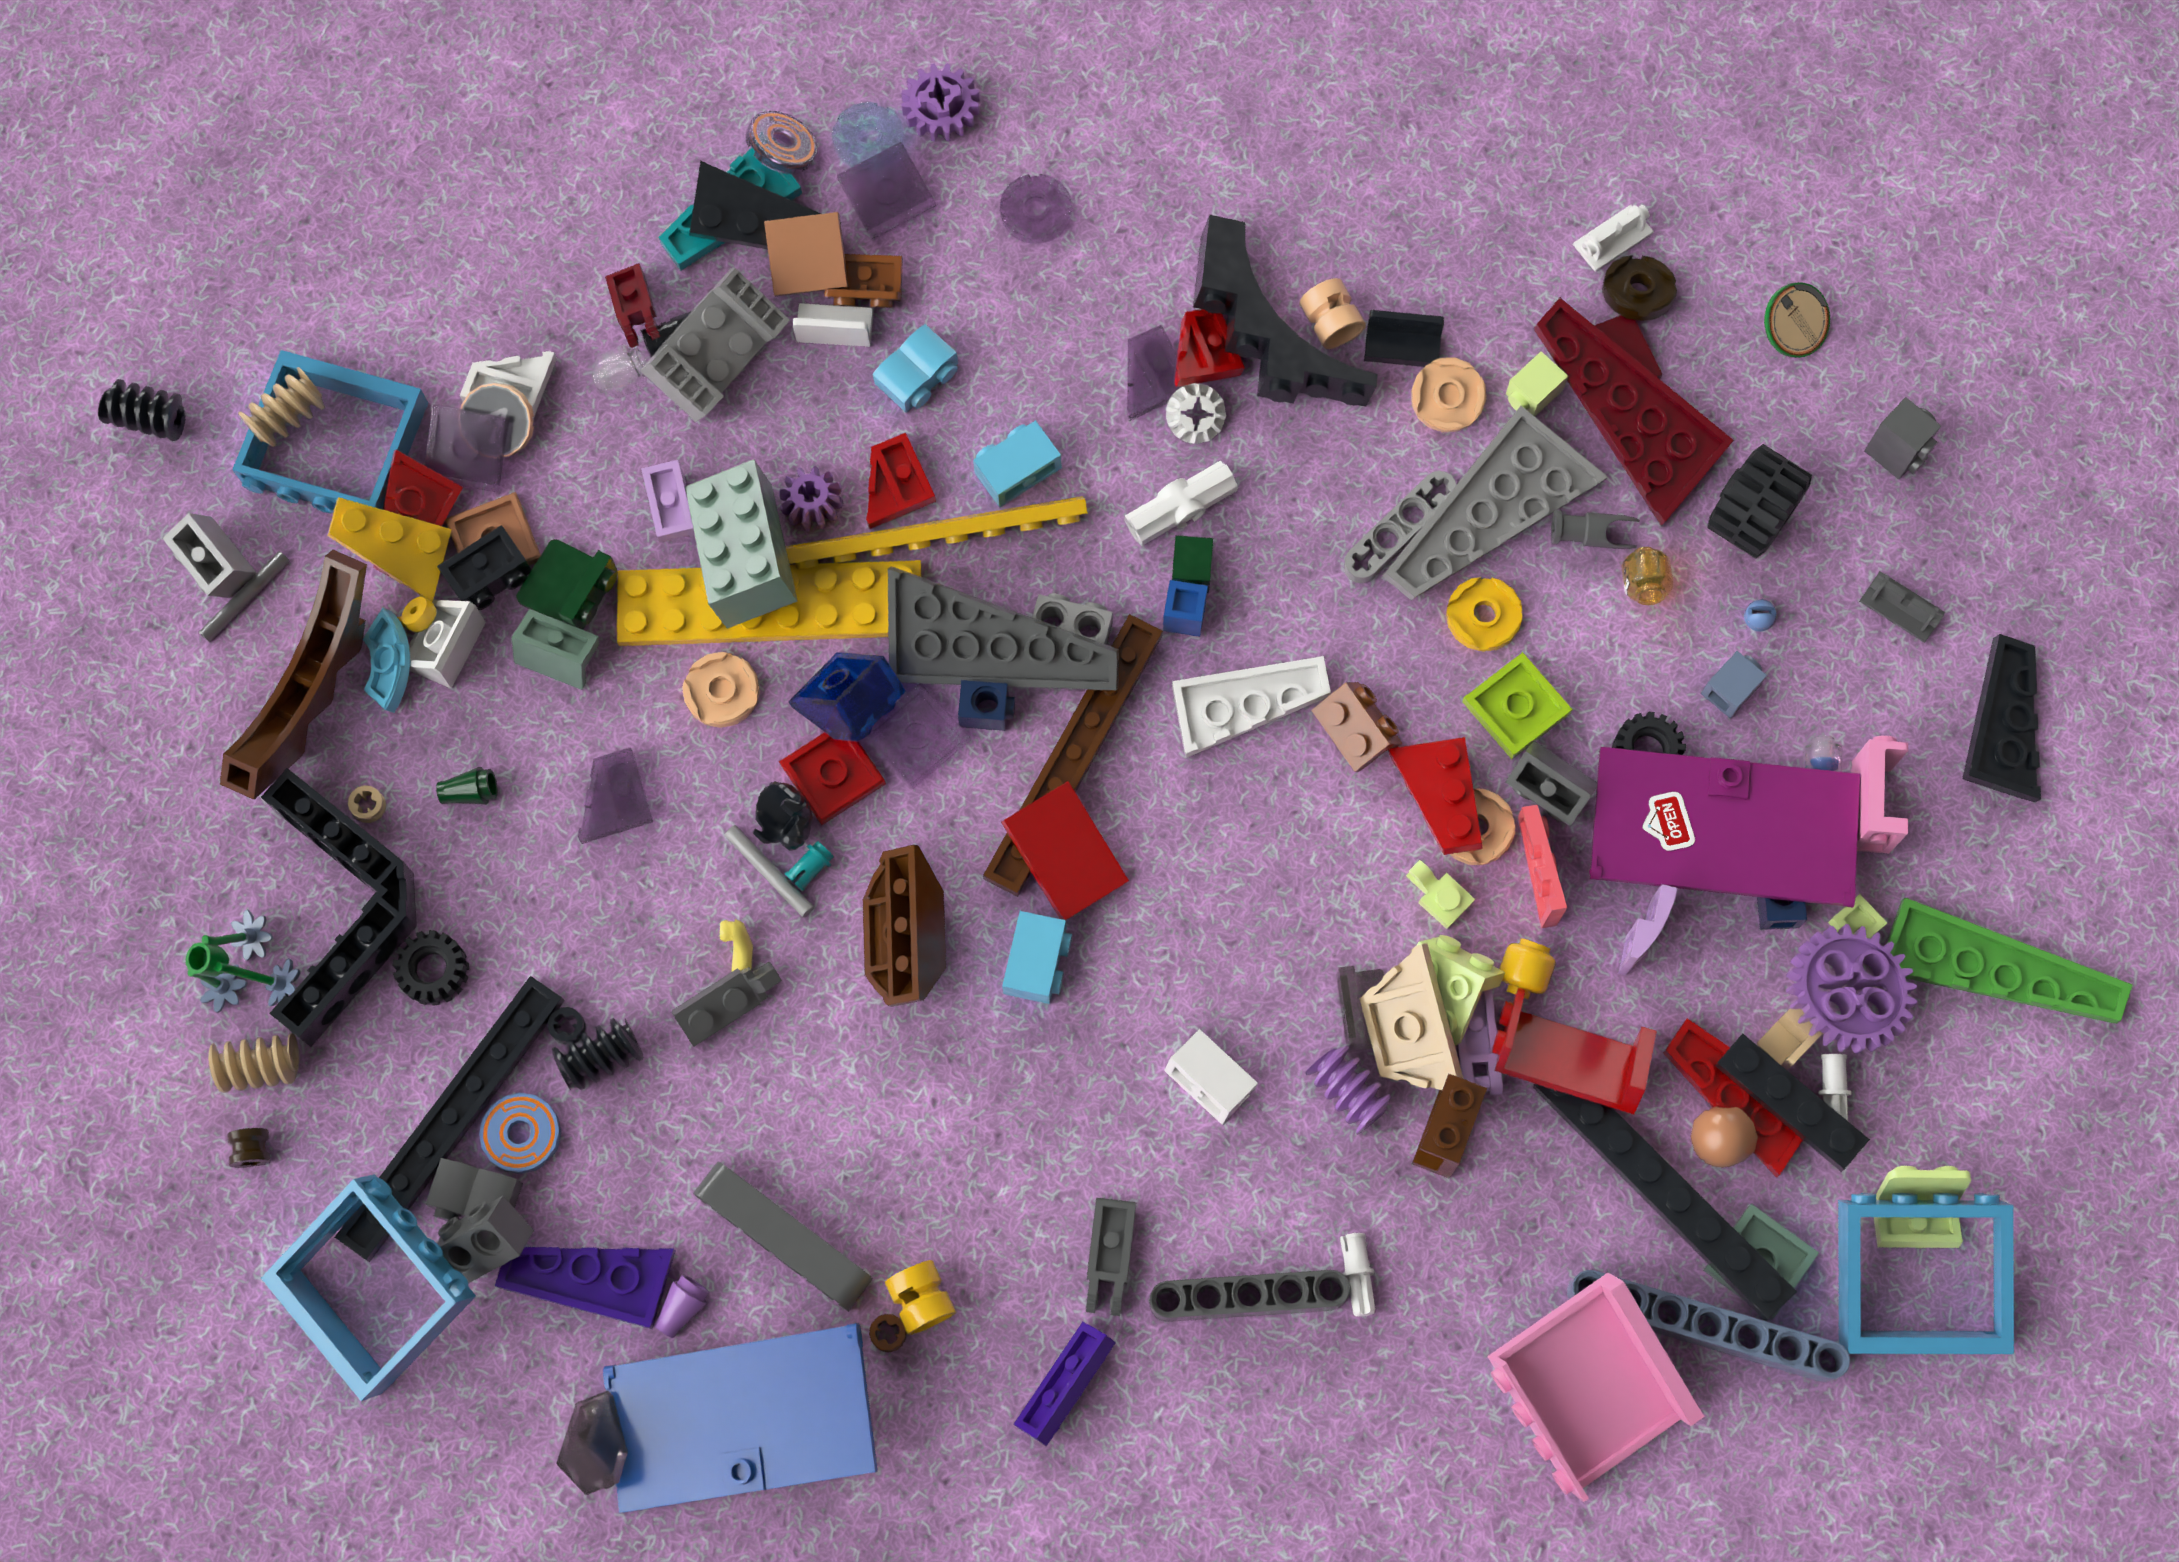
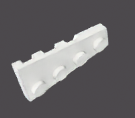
[1172,656,1331,758]

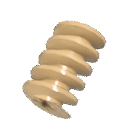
[238,367,325,447]
[208,1033,299,1093]

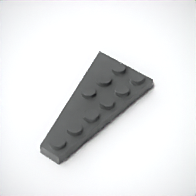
[888,566,1119,690]

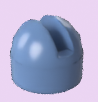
[1744,599,1776,632]

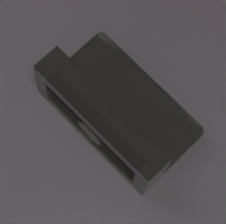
[1336,965,1384,1052]

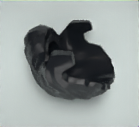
[753,781,813,851]

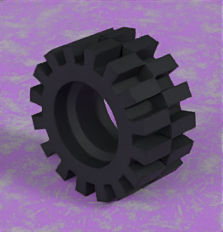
[1612,712,1686,755]
[392,930,469,1006]

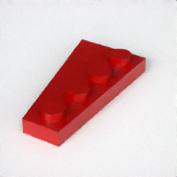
[1663,1018,1803,1178]

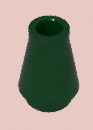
[436,767,498,805]

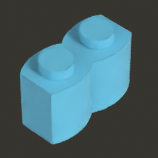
[873,324,958,413]

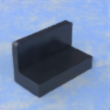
[1364,310,1444,367]

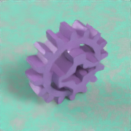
[901,63,980,142]

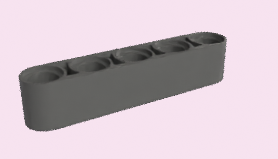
[693,1161,873,1312]
[1149,1270,1350,1322]

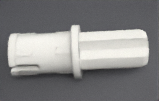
[1819,1054,1852,1121]
[1339,1233,1375,1317]

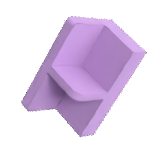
[641,460,696,545]

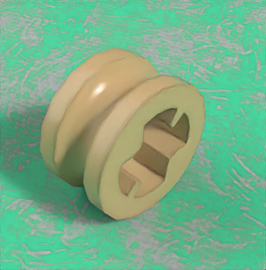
[348,785,386,823]

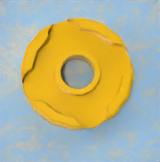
[1446,577,1523,652]

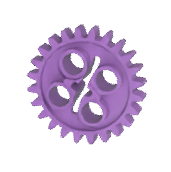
[1786,924,1917,1054]

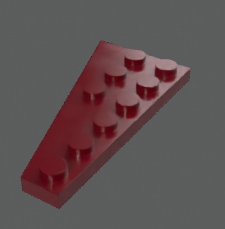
[1534,297,1734,526]

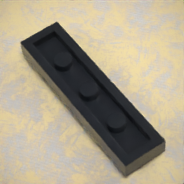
[1715,1033,1870,1172]

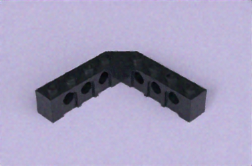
[261,768,417,1047]

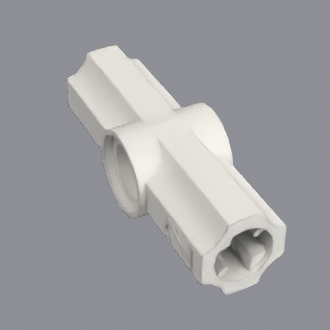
[1125,461,1238,546]

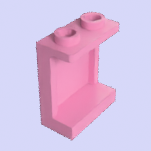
[1851,736,1908,854]

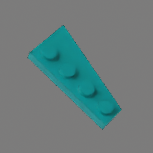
[659,133,802,271]

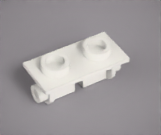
[1573,205,1654,272]

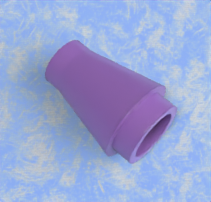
[654,1274,709,1338]

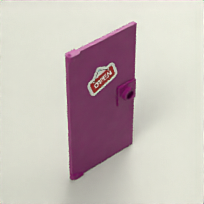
[1589,747,1860,908]

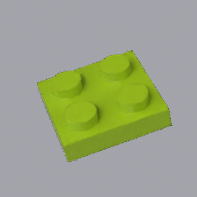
[1462,652,1573,759]

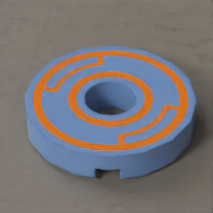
[479,1093,561,1174]

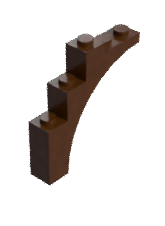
[220,550,367,800]

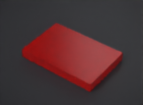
[1001,781,1129,920]

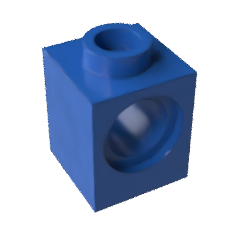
[1163,580,1208,637]

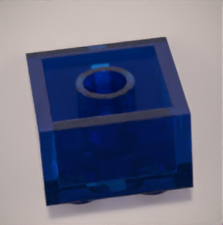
[788,652,906,742]

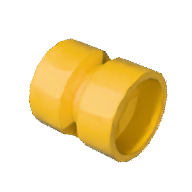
[885,1260,956,1335]

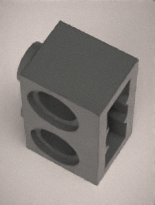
[437,1196,534,1284]

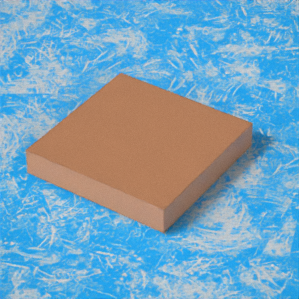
[764,212,849,296]
[445,492,541,566]

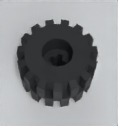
[1707,444,1812,559]

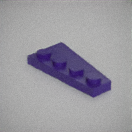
[495,1247,676,1329]

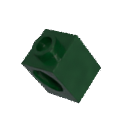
[1172,535,1213,593]

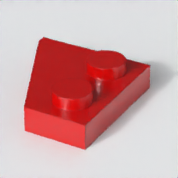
[1174,309,1245,387]
[866,432,936,529]

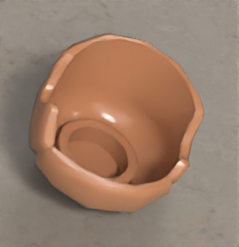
[1690,1106,1757,1168]

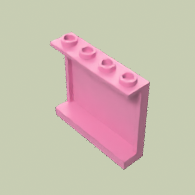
[1488,1273,1704,1502]

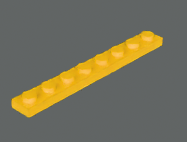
[786,496,1087,569]

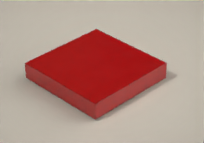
[779,720,886,826]

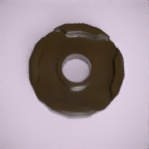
[1602,255,1677,321]

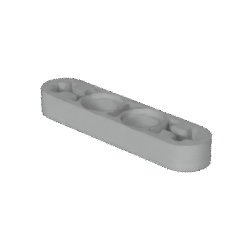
[1343,471,1456,583]

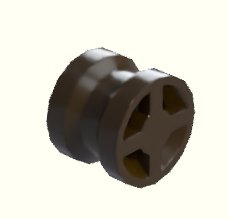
[227,1128,271,1168]

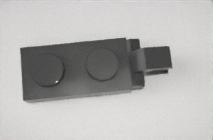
[671,962,782,1047]

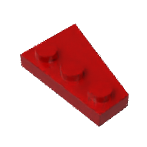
[373,449,463,585]

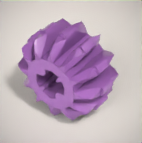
[779,465,843,532]

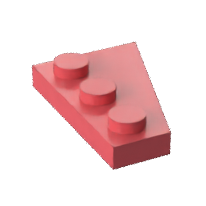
[1518,805,1567,928]

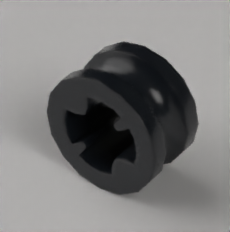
[548,1007,586,1045]

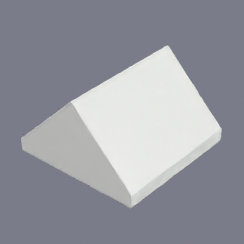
[409,600,486,689]

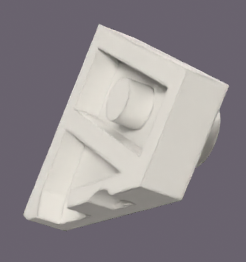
[460,351,557,419]

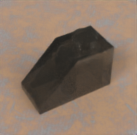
[556,1391,628,1495]

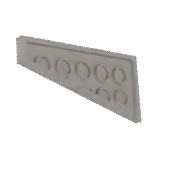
[1382,406,1608,600]

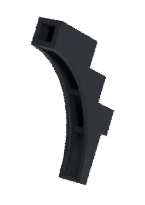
[1193,215,1378,407]

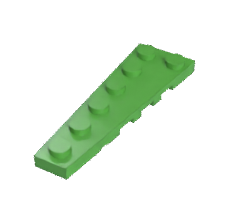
[1886,898,2132,1024]

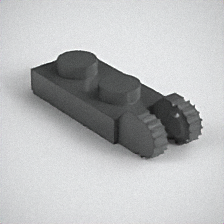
[1086,1197,1136,1316]

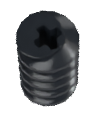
[98,379,186,441]
[552,1018,643,1090]

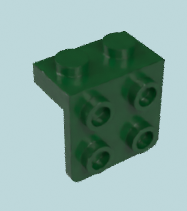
[516,539,618,630]

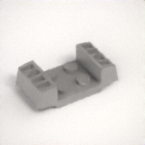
[640,268,790,422]

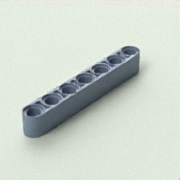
[1567,1270,1850,1382]

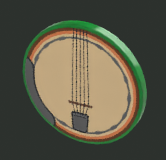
[1764,282,1830,358]

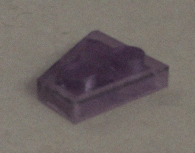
[1127,325,1183,421]
[578,747,654,844]

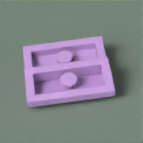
[1618,884,1677,975]

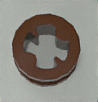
[869,1314,907,1352]

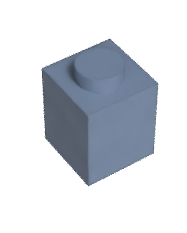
[1701,651,1767,718]

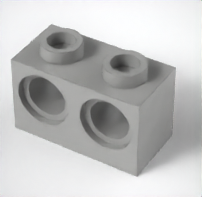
[1032,593,1113,645]

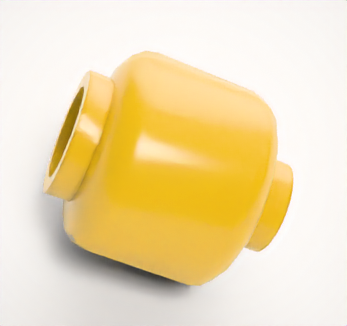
[1499,938,1556,1000]

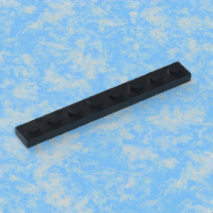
[334,976,565,1262]
[1533,1084,1797,1321]

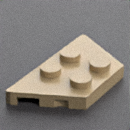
[1360,943,1463,1090]

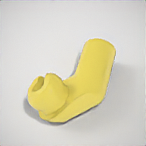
[720,919,753,972]

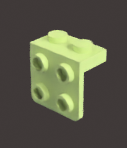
[1417,935,1505,1045]
[1874,1166,1971,1248]

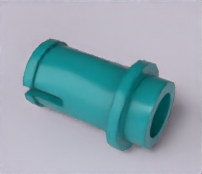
[785,841,834,891]

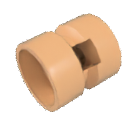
[1300,278,1366,349]

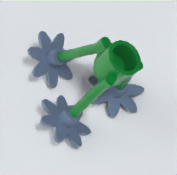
[185,910,300,1013]

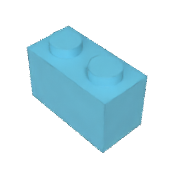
[973,420,1062,508]
[1002,911,1072,1004]

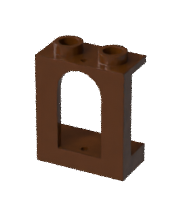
[1412,1073,1487,1179]

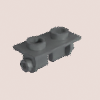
[1859,571,1945,643]

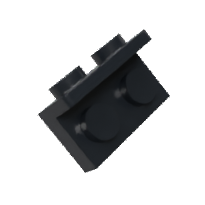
[437,525,531,611]

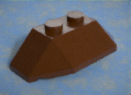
[863,844,946,1007]

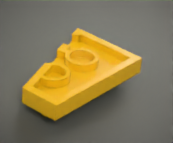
[327,497,452,602]

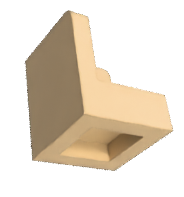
[1757,1008,1823,1070]

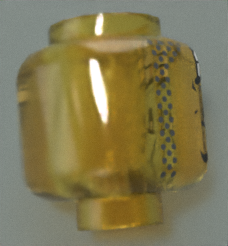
[1621,547,1674,606]

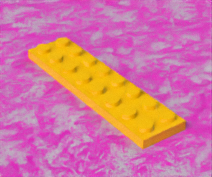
[617,560,922,646]

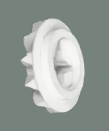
[1166,383,1226,444]

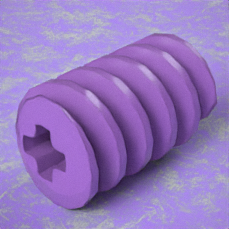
[1305,1045,1392,1135]

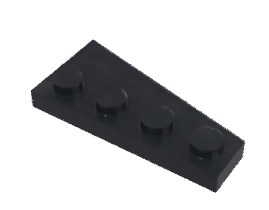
[689,160,841,250]
[1962,634,2041,802]

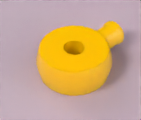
[398,597,437,632]

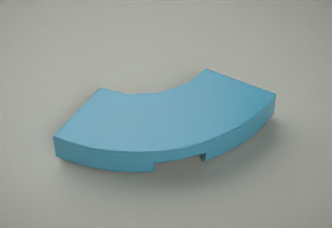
[363,608,410,713]

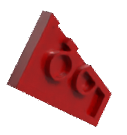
[1388,737,1483,855]

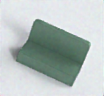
[511,609,599,690]

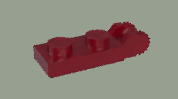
[605,263,661,348]

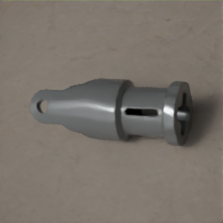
[1551,510,1640,549]

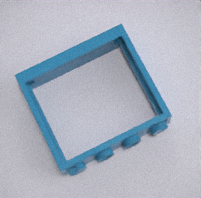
[232,350,428,514]
[261,1174,476,1401]
[1838,1193,2014,1354]

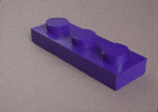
[1014,1321,1116,1447]

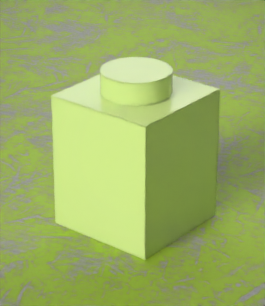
[1506,351,1568,416]

